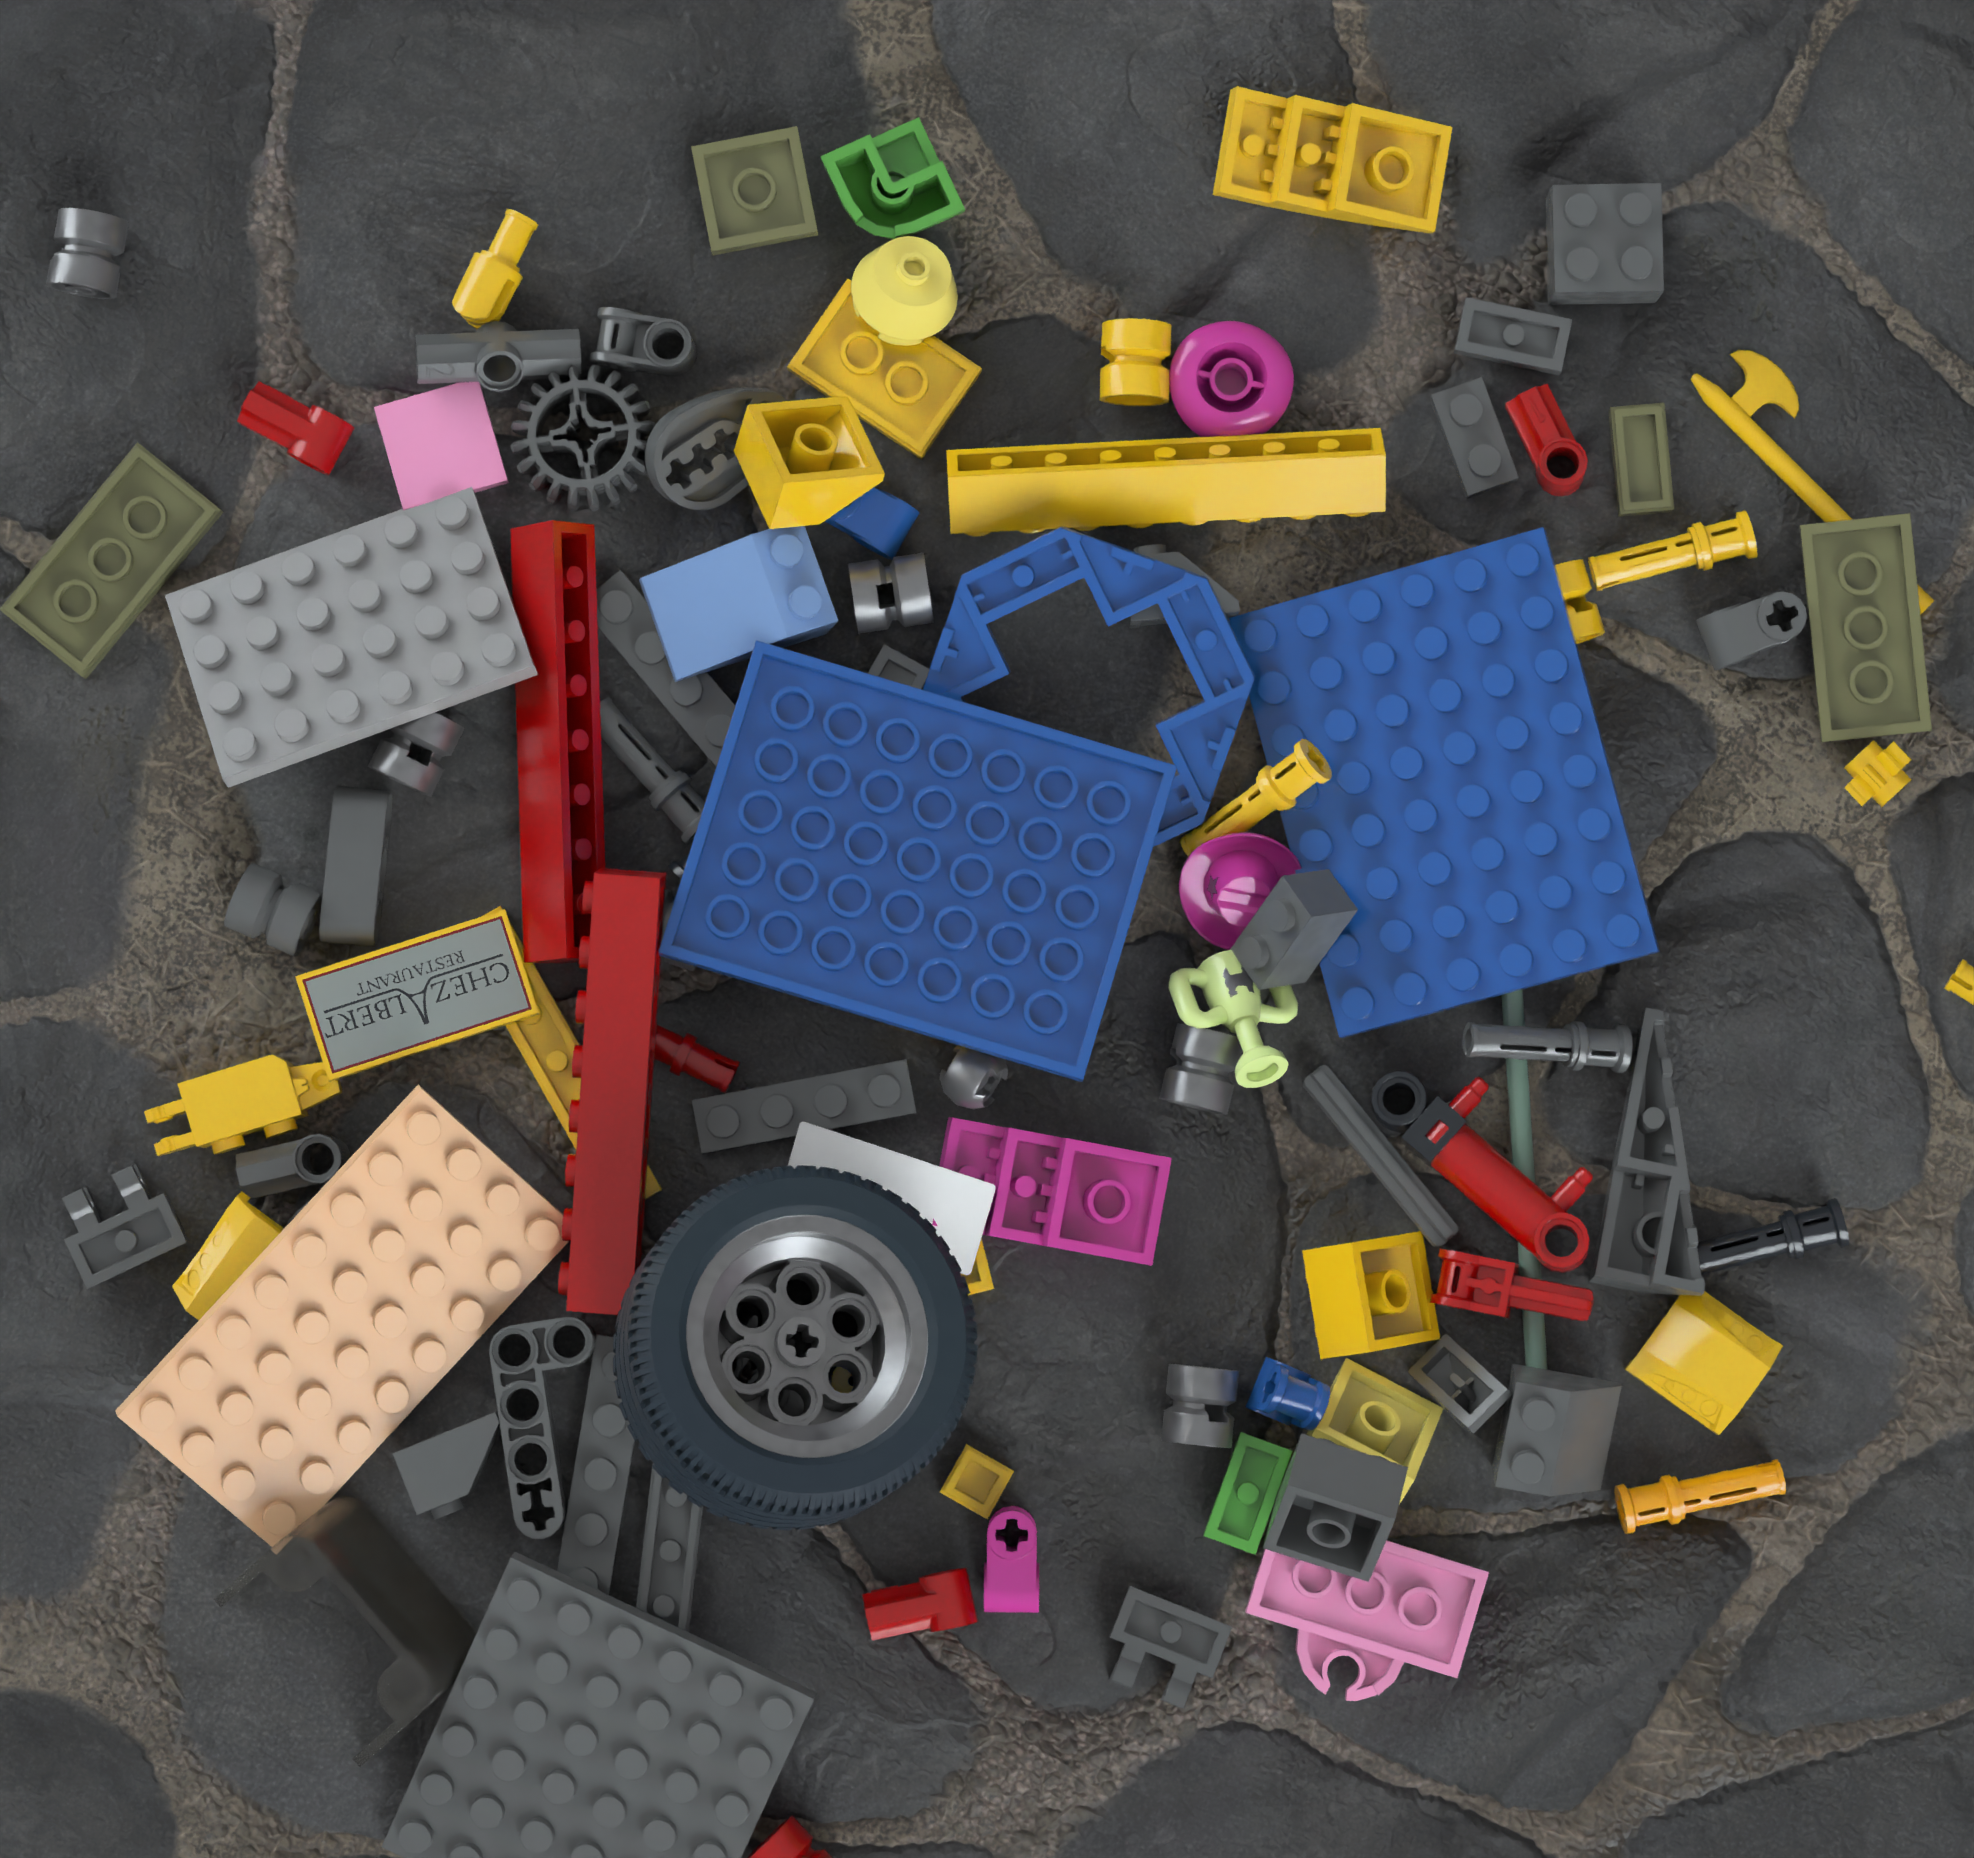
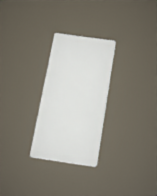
[788,1122,996,1275]

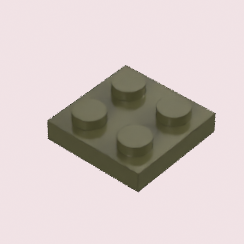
[691,126,818,256]

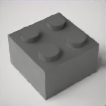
[1546,183,1664,305]
[1263,1433,1408,1582]

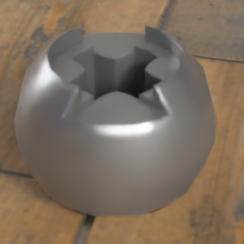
[940,1045,1008,1109]

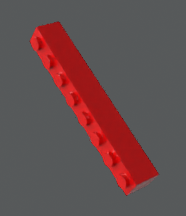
[510,520,605,964]
[558,868,667,1315]

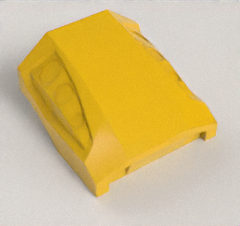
[172,1192,284,1320]
[1624,1291,1783,1435]

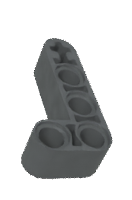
[489,1317,596,1539]

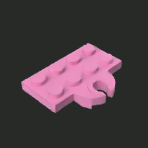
[1245,1540,1489,1701]

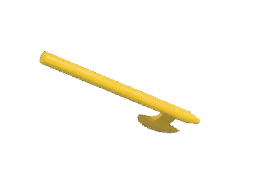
[1691,350,1935,615]

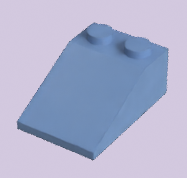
[639,526,838,682]

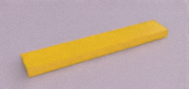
[481,906,662,1200]

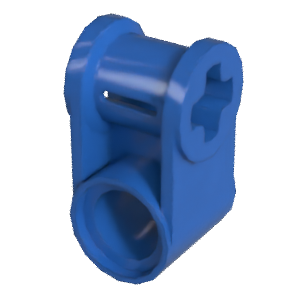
[824,487,919,560]
[1245,1357,1330,1431]

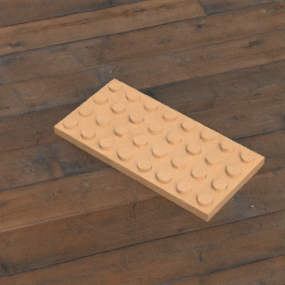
[115,1084,569,1554]

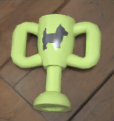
[1168,950,1298,1088]

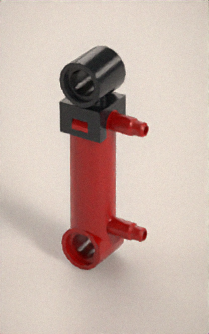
[1371,1071,1593,1273]

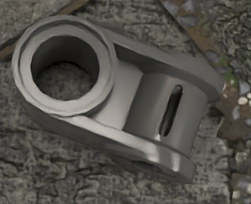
[589,307,697,377]
[1696,591,1807,671]

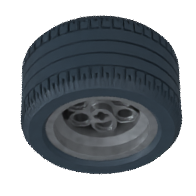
[613,1165,978,1530]

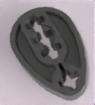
[645,387,787,510]

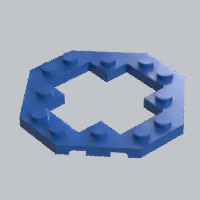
[923,526,1255,847]

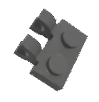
[62,1164,189,1289]
[1109,1586,1232,1709]

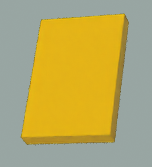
[787,278,982,460]

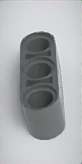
[319,785,393,947]

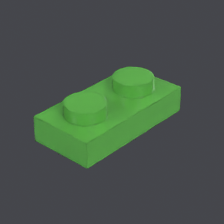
[1203,1432,1293,1555]

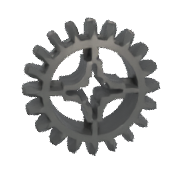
[511,365,656,511]

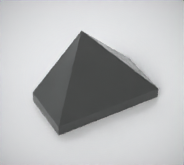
[1407,1333,1512,1434]

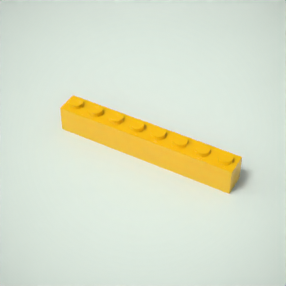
[946,428,1386,536]

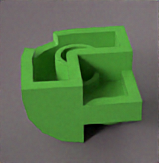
[821,117,965,239]

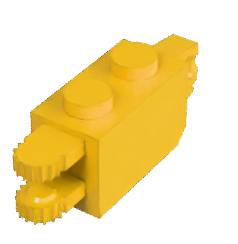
[144,1054,342,1156]

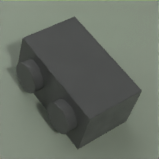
[1230,869,1358,990]

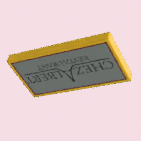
[295,909,539,1082]

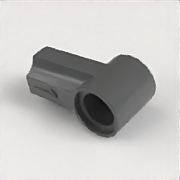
[236,1134,351,1200]

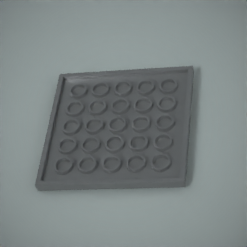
[382,1552,817,1858]

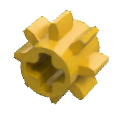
[1844,740,1912,807]

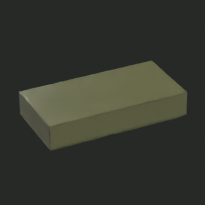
[1608,403,1674,517]

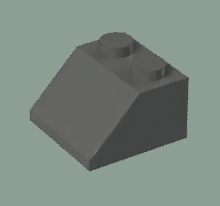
[1492,1364,1622,1497]

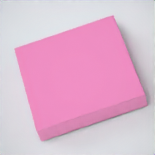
[374,382,509,510]

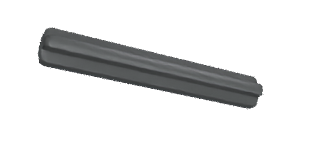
[1302,1065,1459,1248]

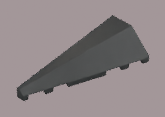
[1589,1007,1705,1296]

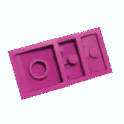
[932,1117,1172,1266]

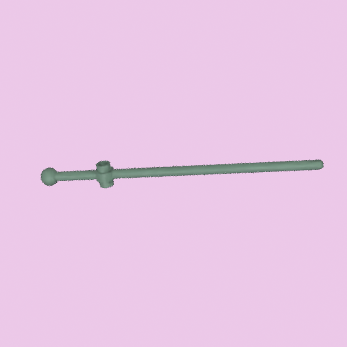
[1501,989,1548,1370]

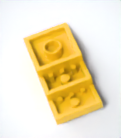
[1213,86,1452,234]

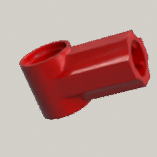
[237,381,354,476]
[1505,384,1588,497]
[862,1567,978,1640]

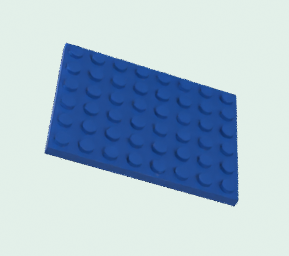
[1229,527,1660,1038]
[658,640,1177,1082]

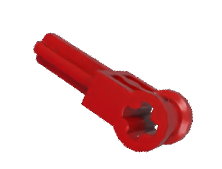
[1429,1249,1594,1321]

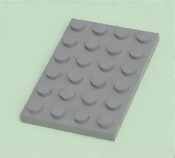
[165,487,538,788]

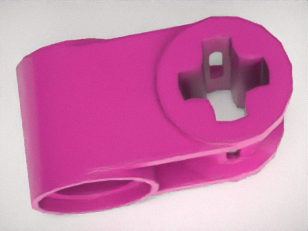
[984,1505,1039,1613]

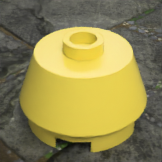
[851,236,958,346]

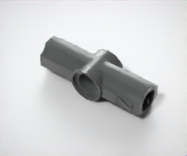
[415,321,581,392]

